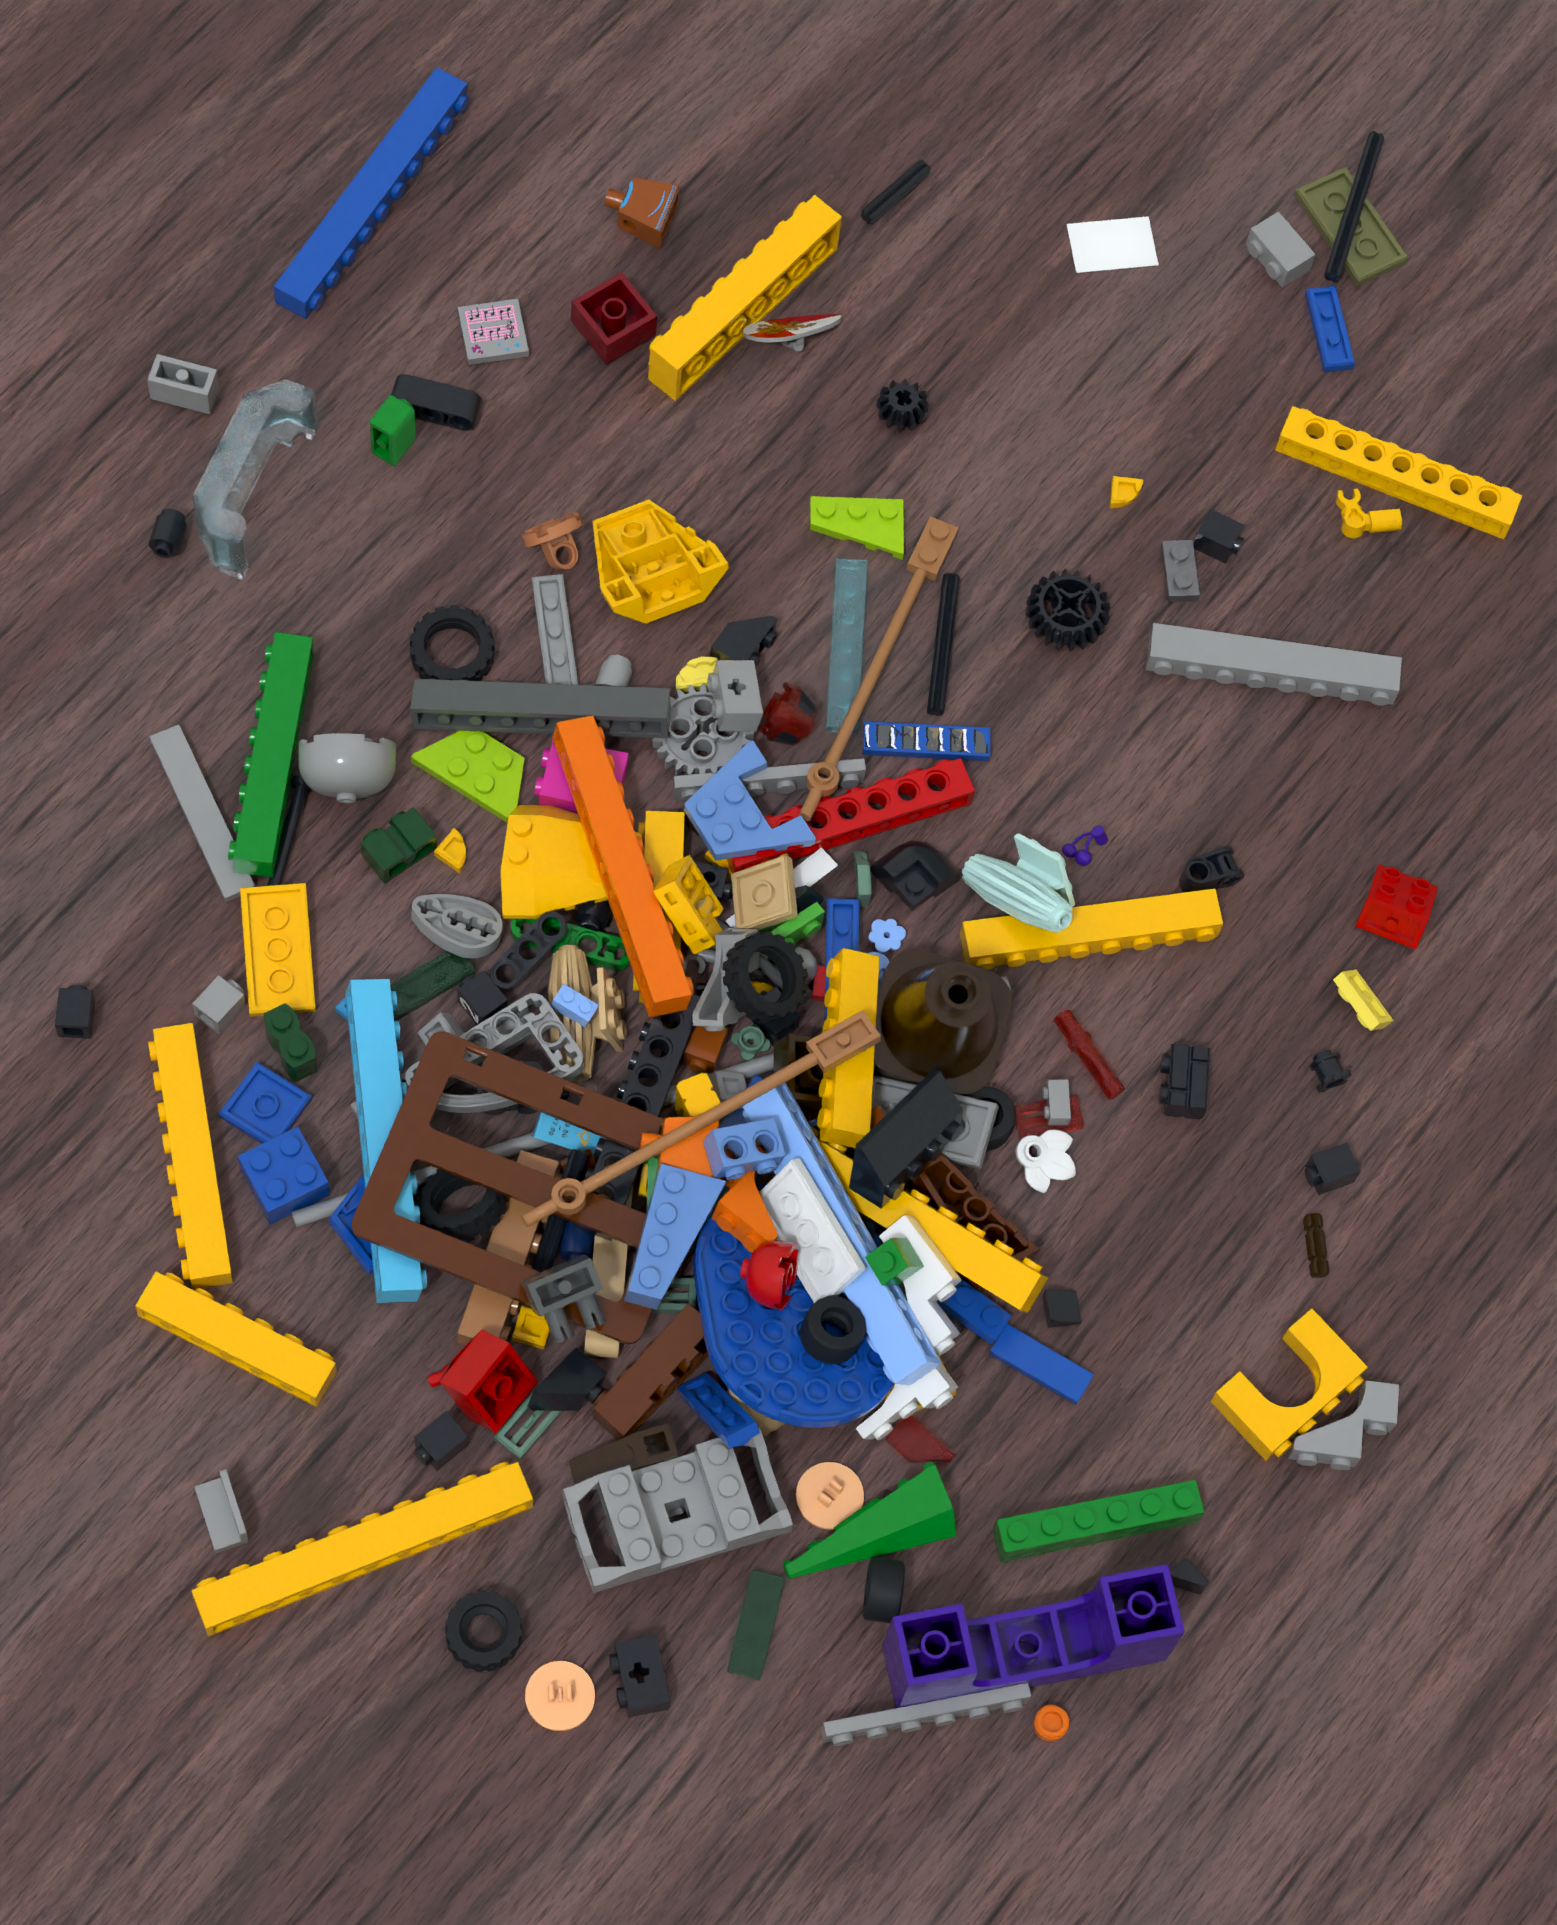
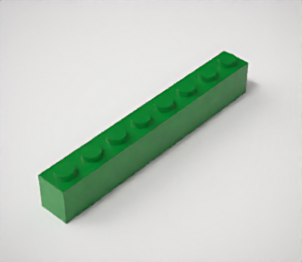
[228,632,314,878]

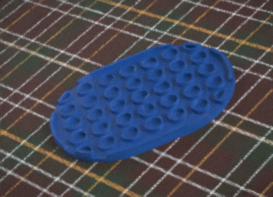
[693,1183,894,1428]

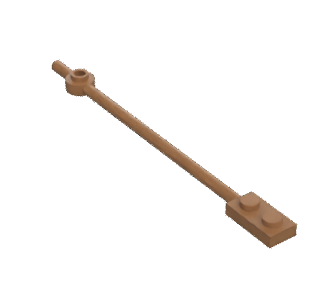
[799,516,959,821]
[521,1010,881,1227]

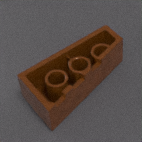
[907,1153,1040,1291]
[593,1303,709,1440]

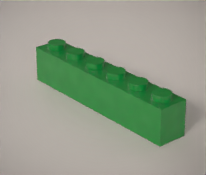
[992,1480,1204,1563]

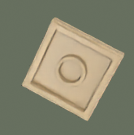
[731,855,798,930]

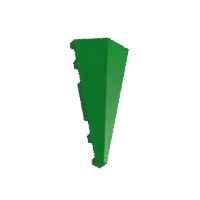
[783,1461,956,1579]

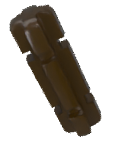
[1303,1213,1329,1278]

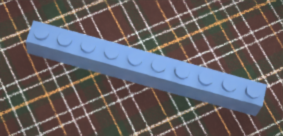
[743,1082,942,1386]

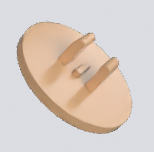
[796,1462,864,1530]
[525,1661,595,1731]

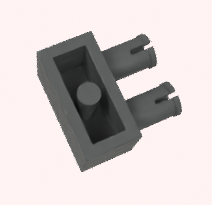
[521,1254,606,1343]

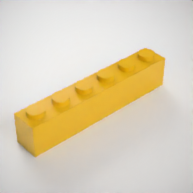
[633,811,685,1003]
[817,948,879,1148]
[135,1271,337,1407]

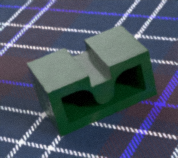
[361,807,437,884]

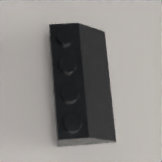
[849,1068,963,1209]

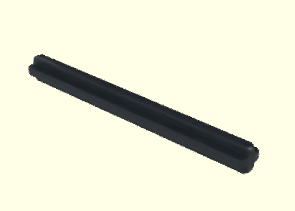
[1324,131,1384,282]

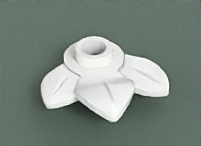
[1015,1130,1076,1193]

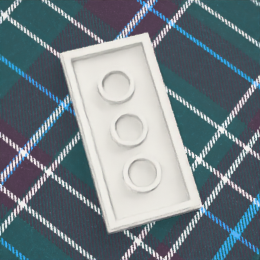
[759,1158,867,1303]

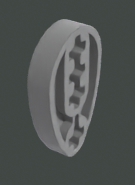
[411,894,502,958]

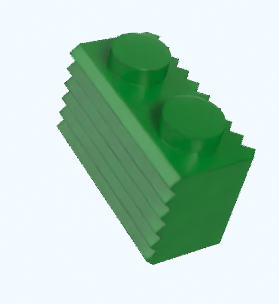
[369,395,416,466]

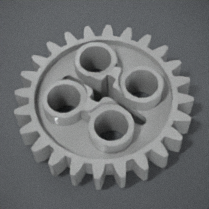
[652,684,754,776]

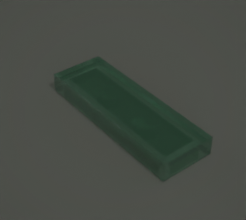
[390,951,476,1021]
[726,1570,785,1681]

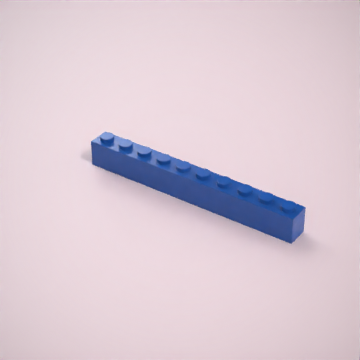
[274,67,469,319]

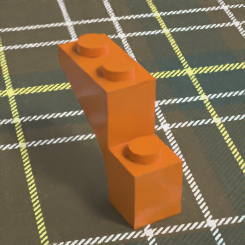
[711,1144,777,1253]

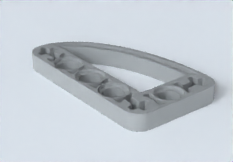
[405,993,585,1113]

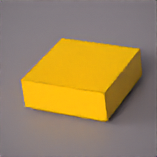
[512,1306,550,1350]

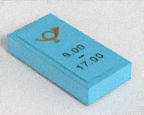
[532,1112,603,1157]

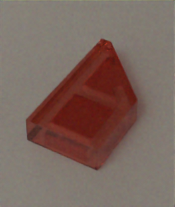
[885,1416,955,1463]

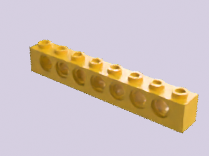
[1275,406,1522,540]

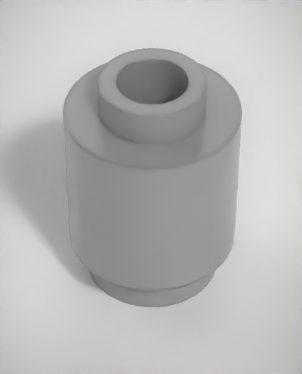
[595,655,633,687]

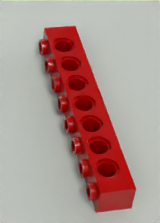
[726,758,975,873]

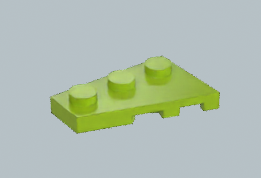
[810,496,904,560]

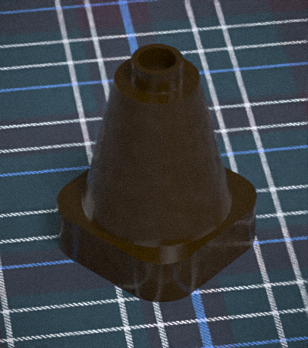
[873,949,1012,1096]

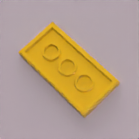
[240,883,316,1017]

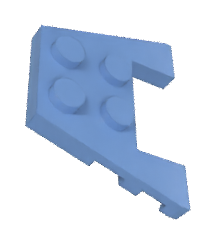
[683,740,816,861]

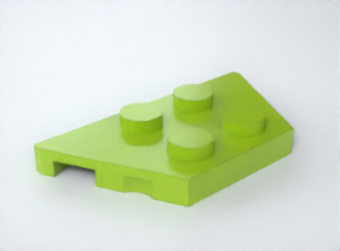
[411,731,525,823]

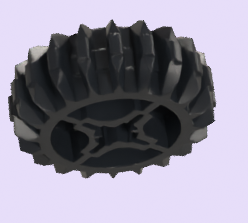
[1025,568,1110,652]

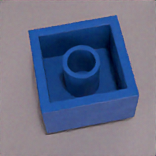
[238,1126,330,1225]

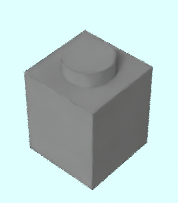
[192,975,246,1035]

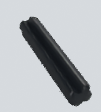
[861,160,930,224]

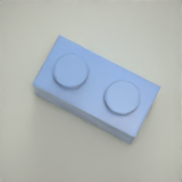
[550,984,599,1028]

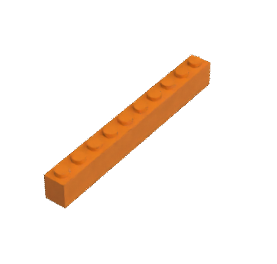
[552,716,694,1018]

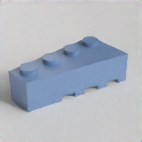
[624,1164,727,1310]

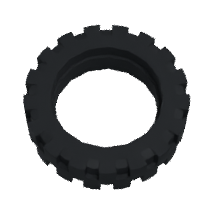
[410,605,495,681]
[722,931,808,1023]
[416,1169,509,1242]

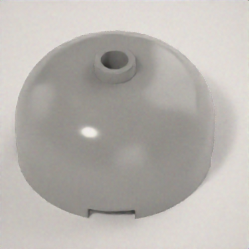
[298,733,396,803]

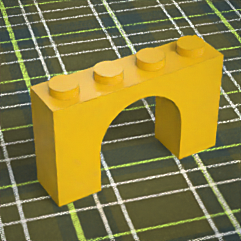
[1210,1308,1368,1461]

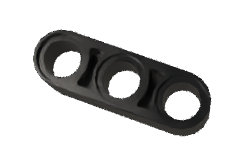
[391,374,483,431]
[491,911,568,991]

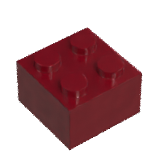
[571,272,657,364]

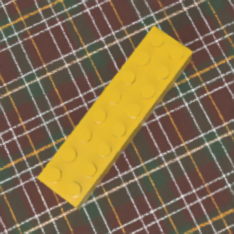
[648,195,842,401]

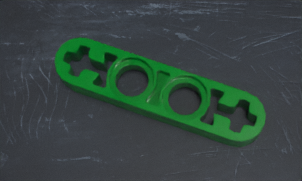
[510,919,631,971]

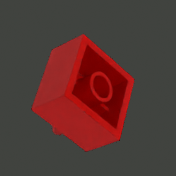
[428,1330,538,1434]

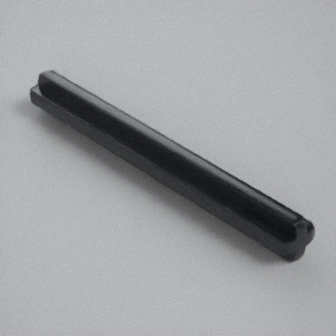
[927,572,960,716]

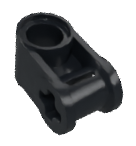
[1179,846,1245,893]

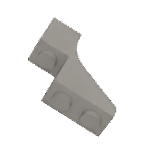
[693,928,760,1031]
[1288,1380,1399,1470]

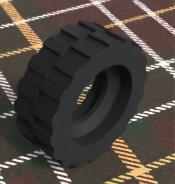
[445,1590,522,1672]

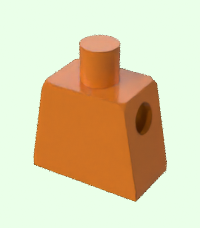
[639,1117,719,1177]

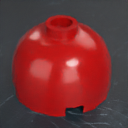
[740,1240,799,1311]

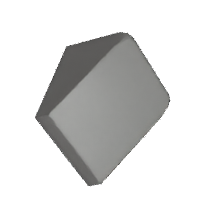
[417,1012,464,1046]

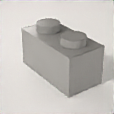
[1042,1079,1071,1125]

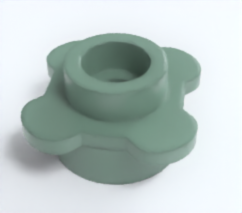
[731,1024,770,1061]

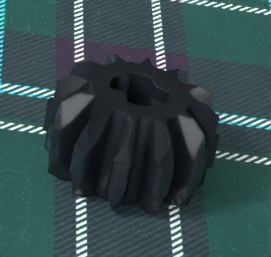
[876,378,929,433]

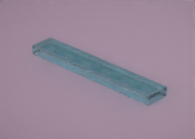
[826,558,867,734]

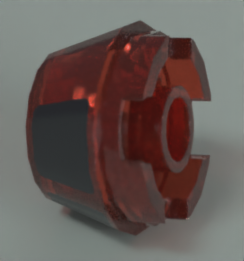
[757,682,817,746]

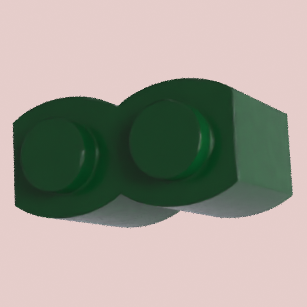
[264,1003,317,1082]

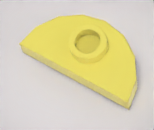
[675,656,718,694]

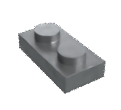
[1160,540,1200,602]

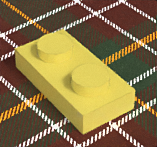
[1333,969,1394,1031]

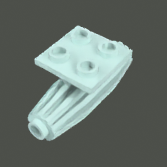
[962,833,1075,933]

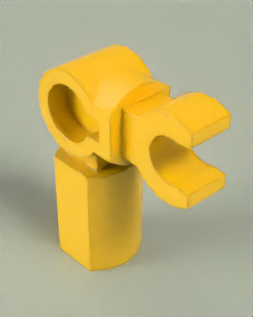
[1336,489,1402,539]

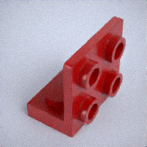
[1356,865,1438,949]

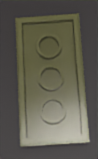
[1294,167,1409,287]

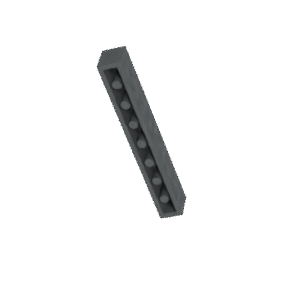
[410,678,671,738]

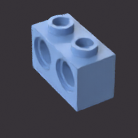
[703,1118,786,1180]

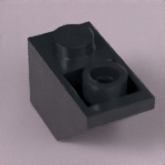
[710,616,778,668]

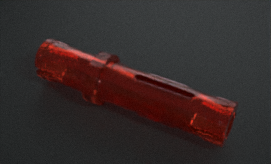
[1053,1010,1125,1100]

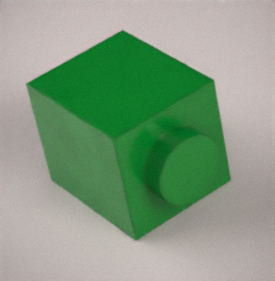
[865,1238,924,1286]

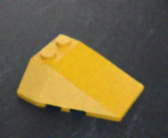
[592,500,729,624]
[501,805,643,919]

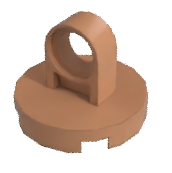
[520,512,583,570]

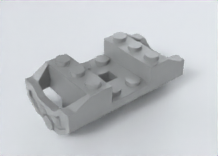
[563,1429,793,1593]

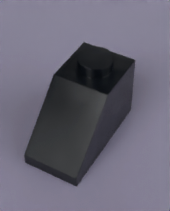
[527,1348,607,1411]

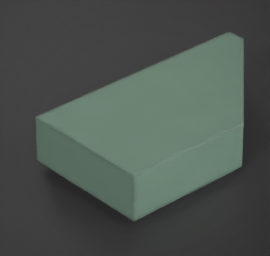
[853,851,872,907]

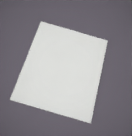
[1067,216,1159,273]

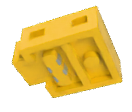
[653,855,724,955]

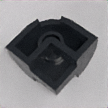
[870,841,960,911]

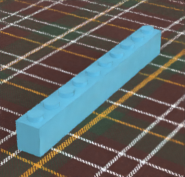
[345,979,427,1303]

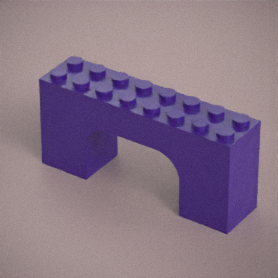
[882,1564,1185,1708]

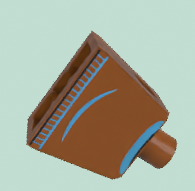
[604,178,680,248]

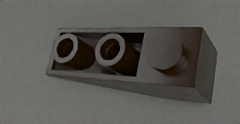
[569,1423,678,1490]

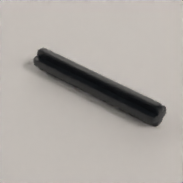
[532,1149,588,1272]

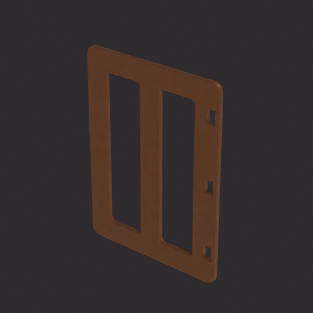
[351,1031,665,1345]

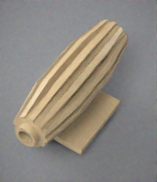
[548,945,627,1083]

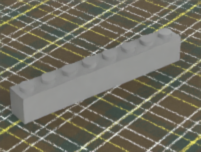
[1146,623,1402,706]

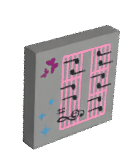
[458,299,529,365]

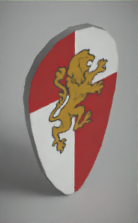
[743,314,841,352]

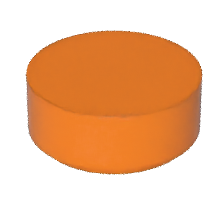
[1033,1705,1069,1742]

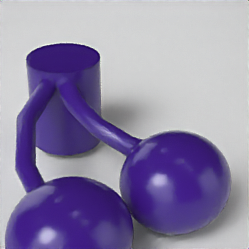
[1062,826,1108,866]

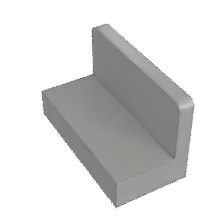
[194,1469,249,1554]

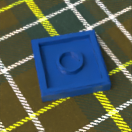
[218,1062,312,1144]

